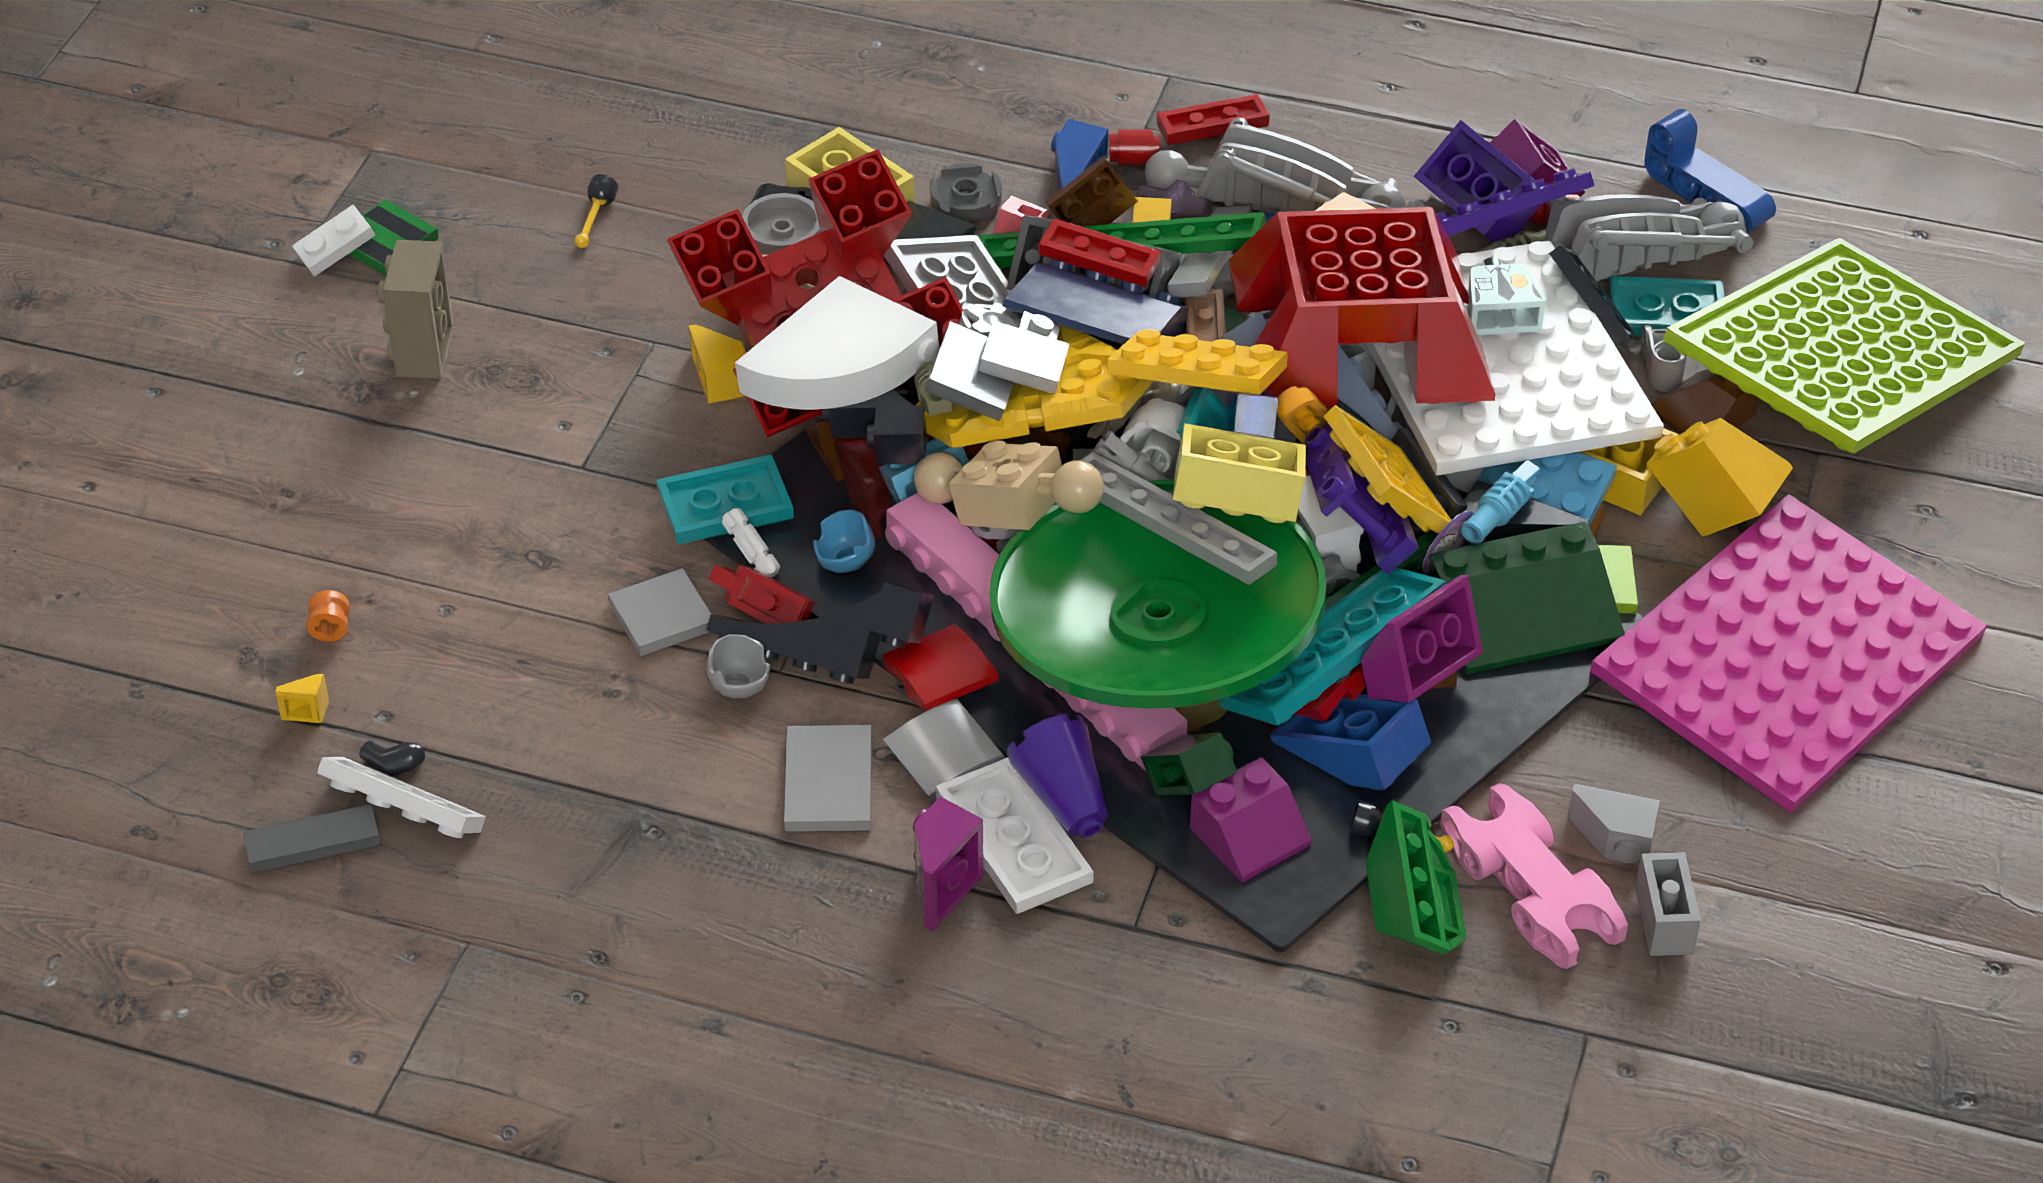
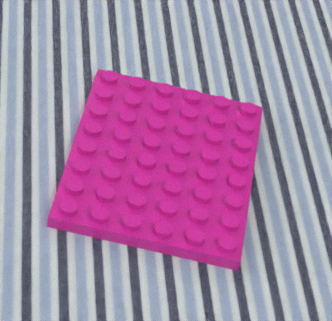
[1590,494,1987,813]

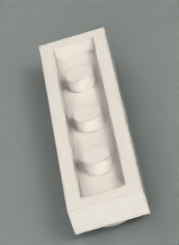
[317,757,486,838]

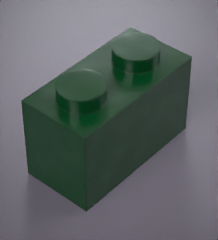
[1140,732,1237,795]

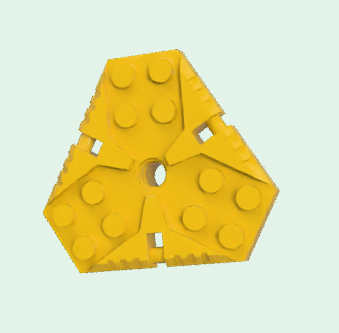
[915,322,1154,448]

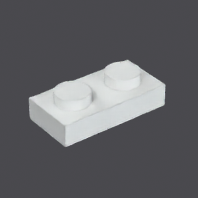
[292,205,375,277]

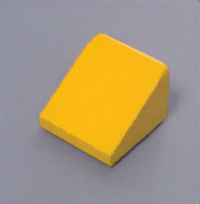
[275,674,329,723]

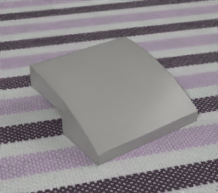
[883,699,1005,803]

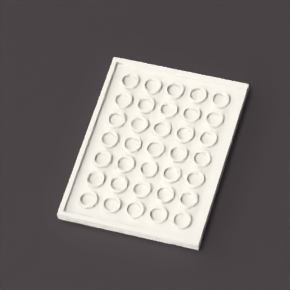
[1365,241,1664,475]

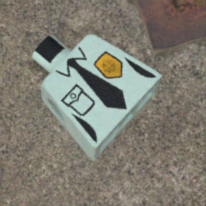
[1467,257,1546,335]

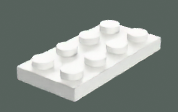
[936,758,1094,914]

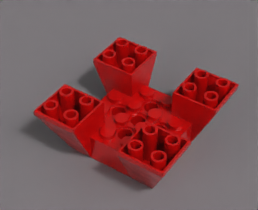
[667,149,972,438]
[1229,207,1496,410]

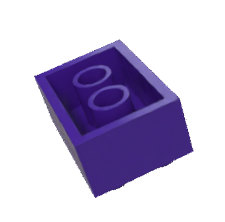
[1413,120,1541,242]

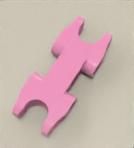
[1440,783,1628,969]

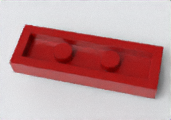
[1156,94,1270,145]
[1039,218,1161,288]

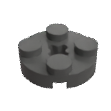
[930,163,1002,221]

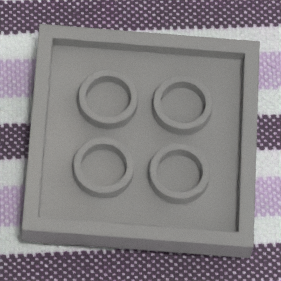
[884,235,1022,324]

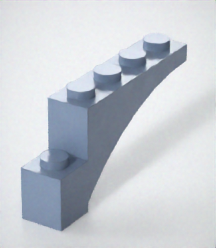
[1220,312,1403,441]

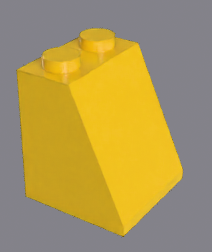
[1646,418,1793,537]

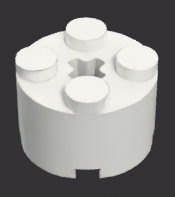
[1120,398,1186,480]

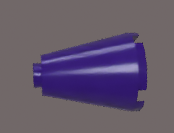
[1006,714,1108,838]

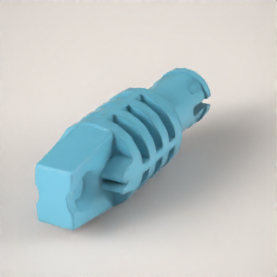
[1461,460,1540,544]

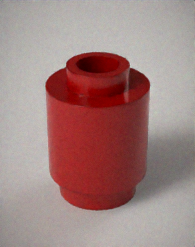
[1109,129,1160,166]

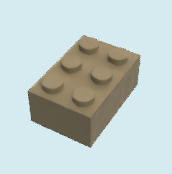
[378,240,454,379]

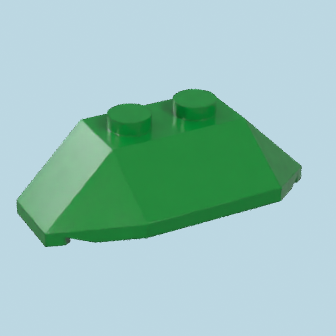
[1366,800,1467,955]

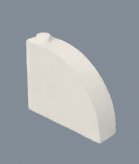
[735,276,939,410]

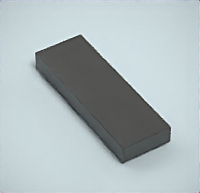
[243,804,381,873]

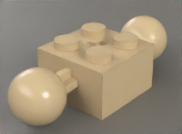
[914,441,1104,530]

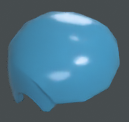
[813,509,875,573]

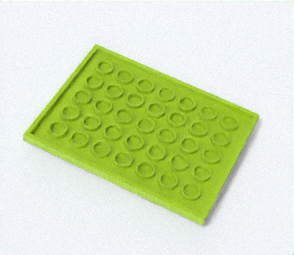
[1663,238,2025,454]

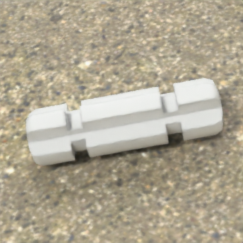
[722,508,780,578]

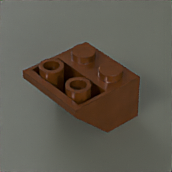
[1045,156,1138,227]

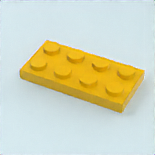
[1107,329,1287,395]

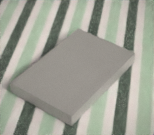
[784,725,872,832]

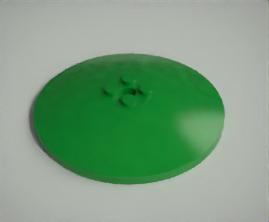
[989,479,1326,709]

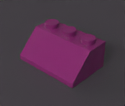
[1361,575,1483,703]

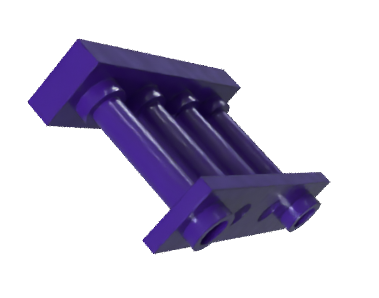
[1303,422,1419,574]

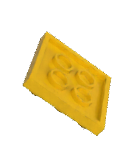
[1324,405,1451,534]

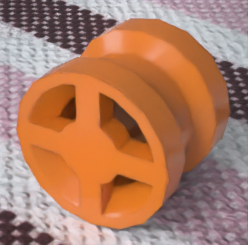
[306,590,350,642]

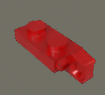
[709,565,815,624]

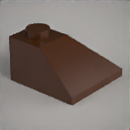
[1650,369,1759,434]

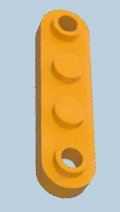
[1275,386,1329,444]

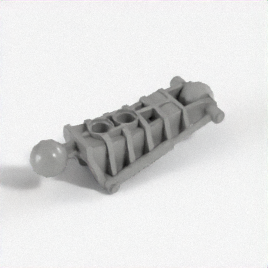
[1144,117,1406,213]
[1544,194,1753,281]

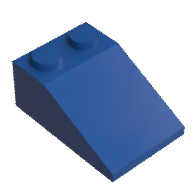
[1270,694,1431,790]

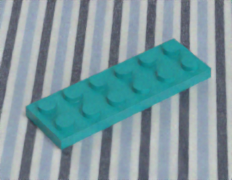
[1218,568,1447,726]

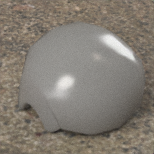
[706,634,770,699]

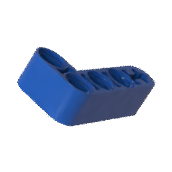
[1644,109,1776,234]

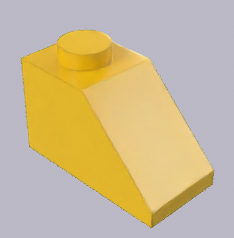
[689,324,746,404]

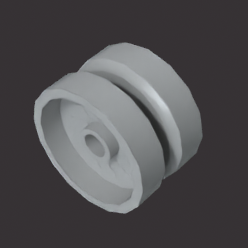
[742,193,821,255]

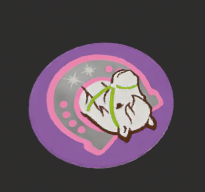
[1423,511,1473,575]

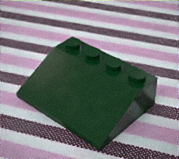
[1429,521,1625,674]

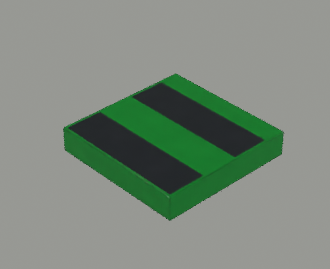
[349,199,439,275]

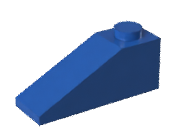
[1051,119,1109,191]

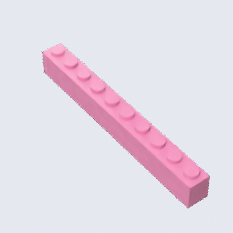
[885,493,1187,771]

